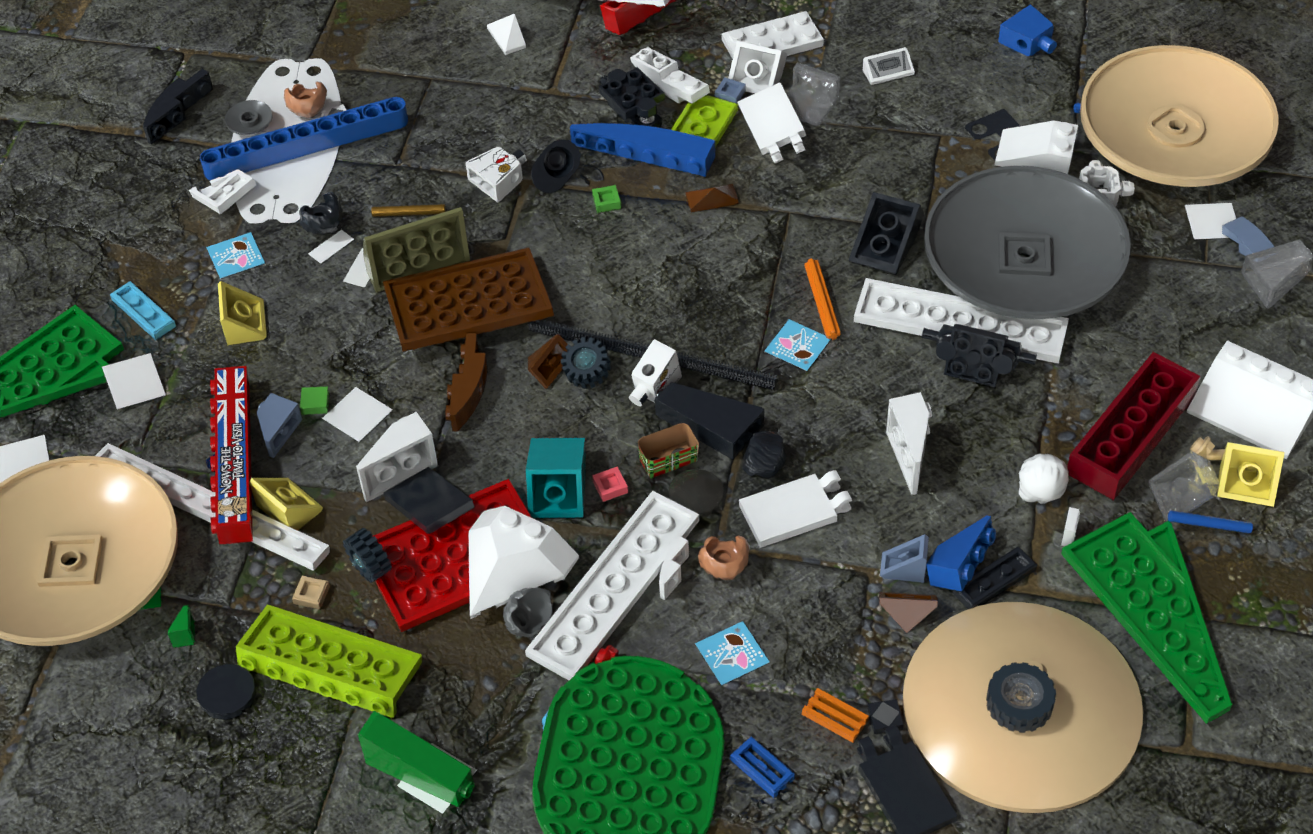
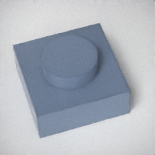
[715,77,746,104]

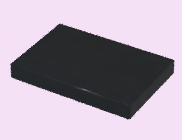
[383,467,474,534]

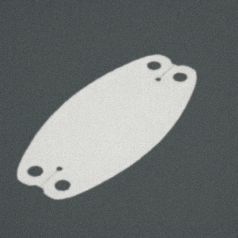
[232,58,341,224]

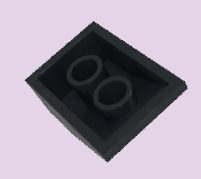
[848,192,924,275]

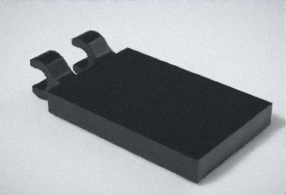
[857,724,958,834]

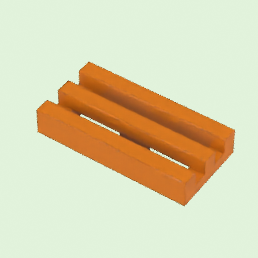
[802,688,869,743]

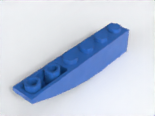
[570,123,715,177]

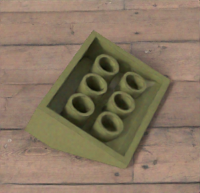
[363,207,470,292]

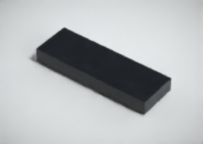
[953,546,1037,609]

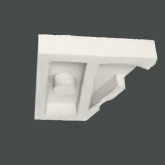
[189,169,256,215]

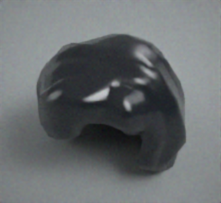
[299,193,343,235]

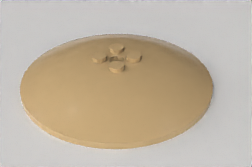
[0,456,178,646]
[903,602,1143,813]

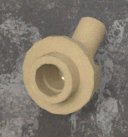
[1190,436,1225,460]

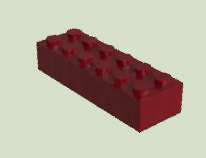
[1067,352,1201,500]

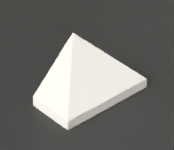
[487,14,526,55]

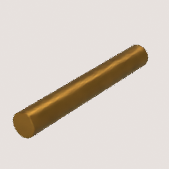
[371,204,446,217]

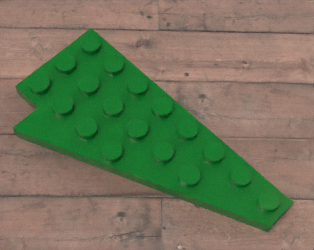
[0,305,124,418]
[1061,512,1232,724]

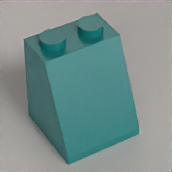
[526,438,586,518]

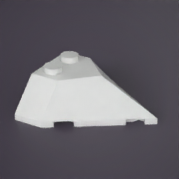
[469,506,579,619]

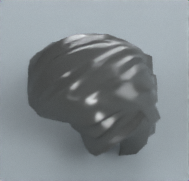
[503,588,553,638]

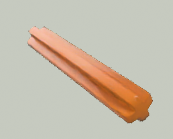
[804,258,841,340]

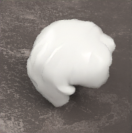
[1019,454,1069,504]

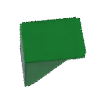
[168,605,195,648]

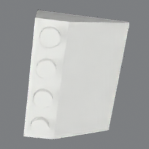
[1187,341,1313,459]

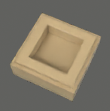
[292,576,330,609]

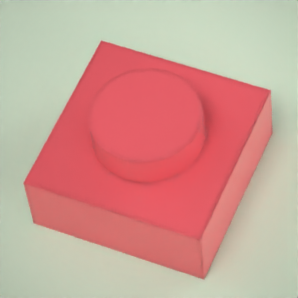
[592,466,628,502]

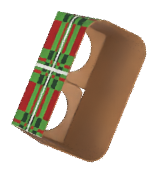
[638,423,699,479]

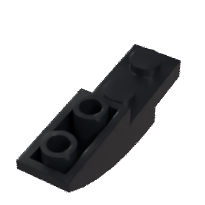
[143,68,213,145]

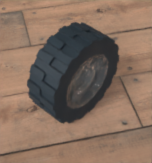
[986,662,1056,733]

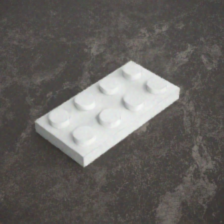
[722,11,824,59]

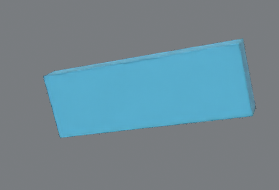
[110,281,176,340]

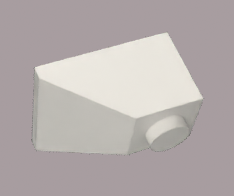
[728,41,787,93]

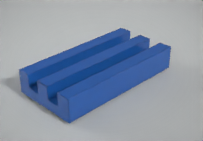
[730,736,795,798]

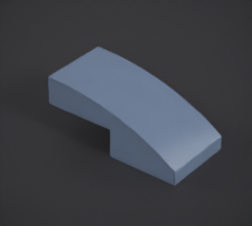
[1222,216,1276,262]

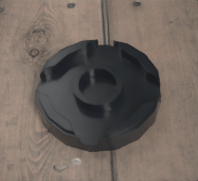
[196,664,256,720]

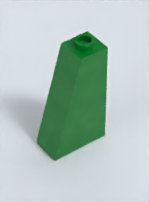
[358,711,475,807]

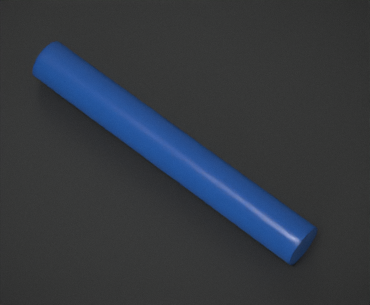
[1168,510,1253,533]

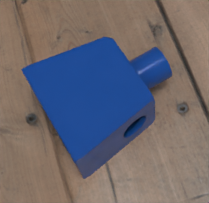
[998,5,1057,56]

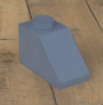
[257,393,302,458]

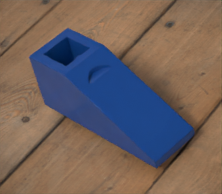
[926,515,996,591]

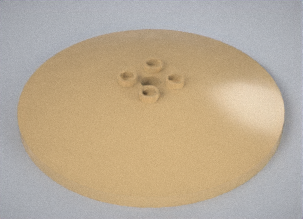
[1080,45,1278,187]

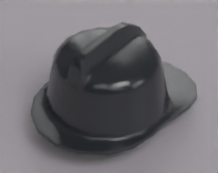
[531,139,581,193]

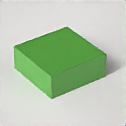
[592,185,621,213]
[300,386,329,415]

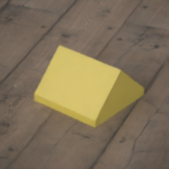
[218,281,267,345]
[1217,442,1285,507]
[249,478,323,531]

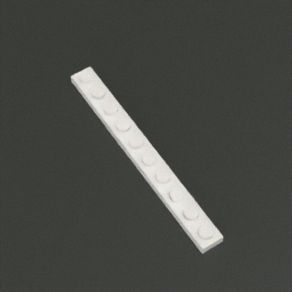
[95,443,330,571]

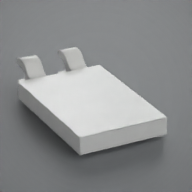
[737,82,806,164]
[739,470,852,548]

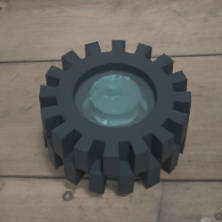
[561,337,611,389]
[343,528,392,583]

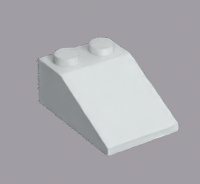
[995,121,1078,174]
[886,392,932,495]
[356,412,438,502]

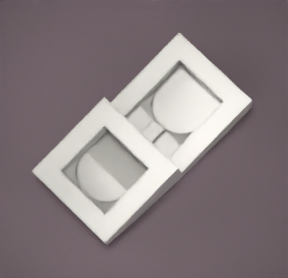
[659,535,689,600]

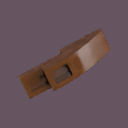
[445,333,488,432]

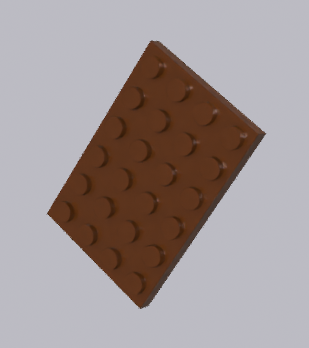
[383,248,554,352]

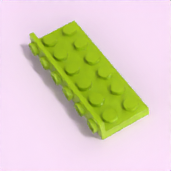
[236,604,422,718]

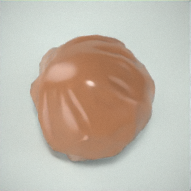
[284,82,327,118]
[698,536,750,580]

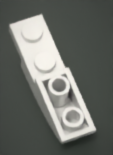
[630,47,710,103]

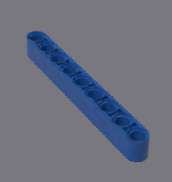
[200,97,408,180]

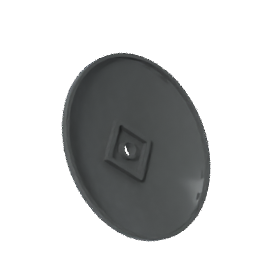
[924,166,1130,319]

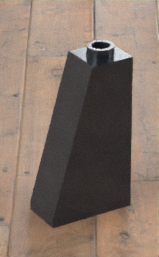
[654,382,765,460]

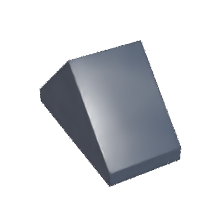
[880,534,929,583]

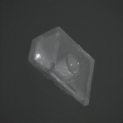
[1148,451,1220,525]

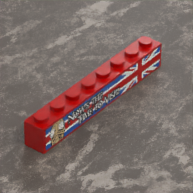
[210,366,253,545]

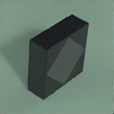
[867,699,904,734]

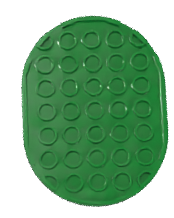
[532,656,724,834]

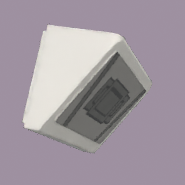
[863,47,915,85]

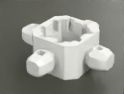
[1079,160,1135,207]

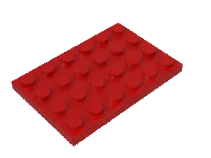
[373,479,532,632]

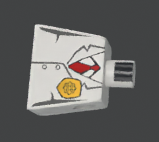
[465,147,526,203]
[629,339,682,406]

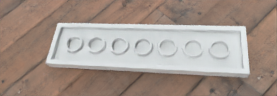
[854,278,1069,364]
[525,491,699,680]

